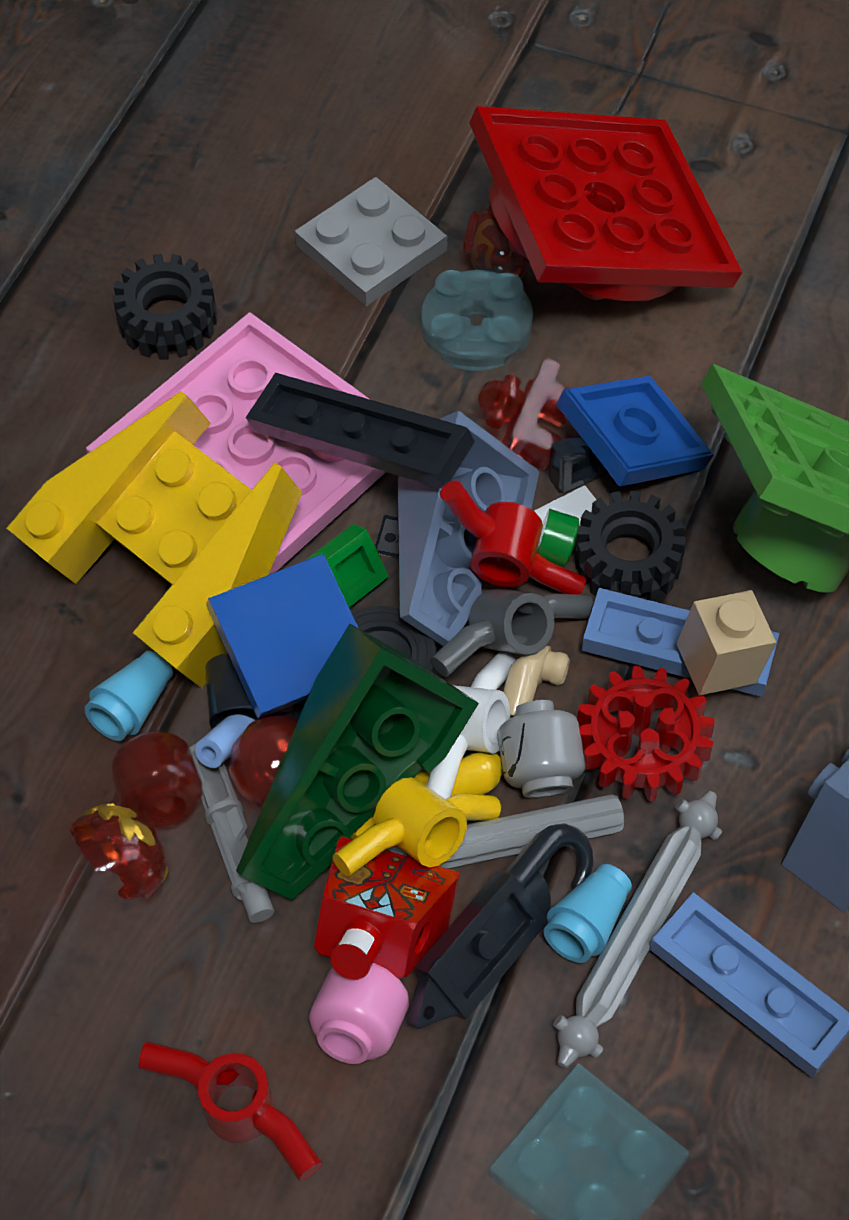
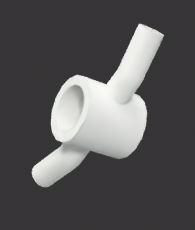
[427,652,516,799]

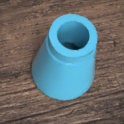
[85,651,173,741]
[544,864,632,963]

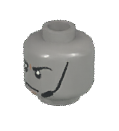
[497,700,586,798]

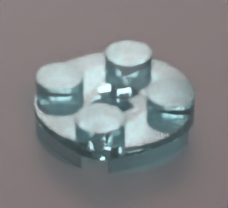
[421,270,533,371]

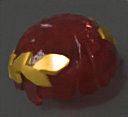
[69,803,168,901]

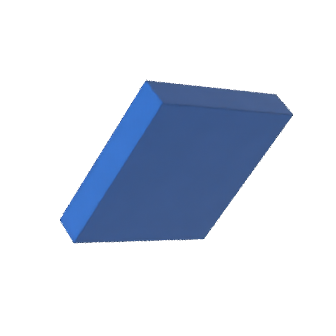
[556,376,714,486]
[206,554,358,719]

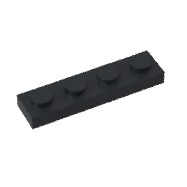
[245,372,475,489]

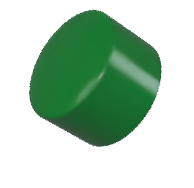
[536,509,579,568]

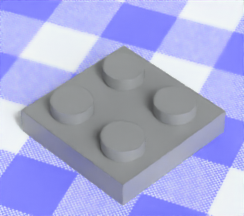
[295,177,447,307]

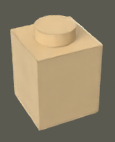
[676,590,777,695]

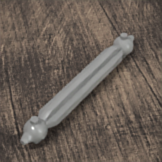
[553,791,722,1068]

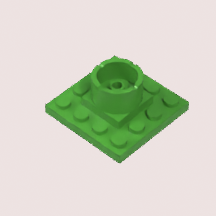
[701,363,849,592]

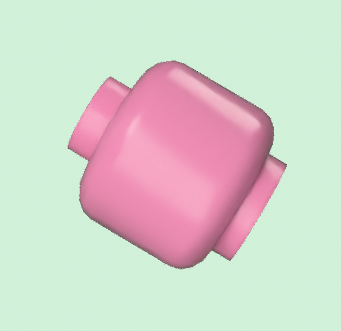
[309,963,409,1064]

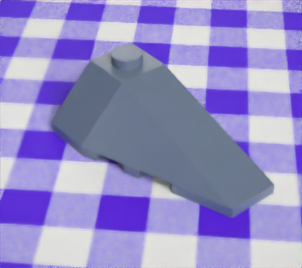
[398,411,540,646]

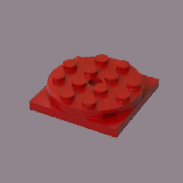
[469,106,743,301]

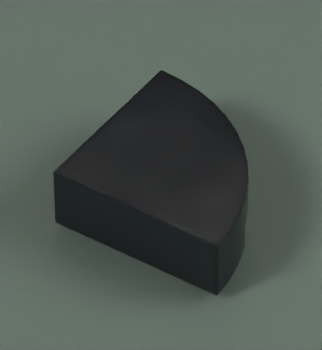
[550,438,609,493]

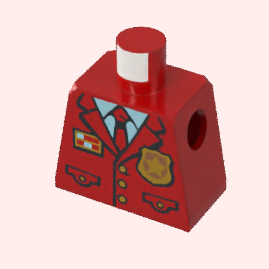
[314,836,460,980]

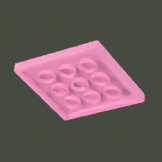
[86,312,386,575]

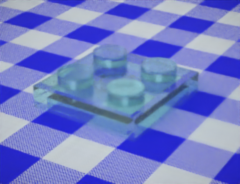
[489,1063,690,1220]

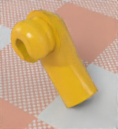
[414,752,503,796]

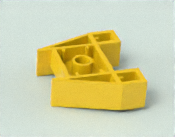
[6,391,303,688]

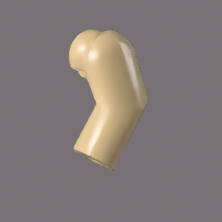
[503,646,570,718]

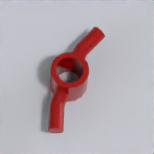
[440,480,586,595]
[138,1041,323,1181]

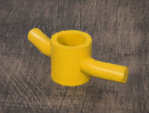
[333,777,501,877]

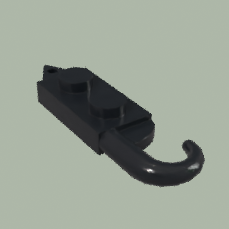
[407,823,594,1029]

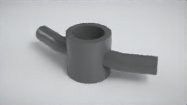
[430,589,594,677]

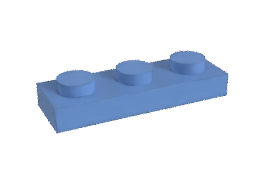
[582,588,779,697]
[650,892,849,1078]

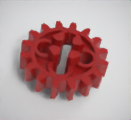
[577,665,715,801]

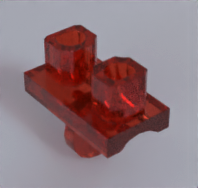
[478,357,570,470]

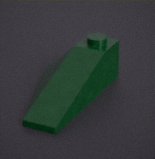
[236,624,479,900]

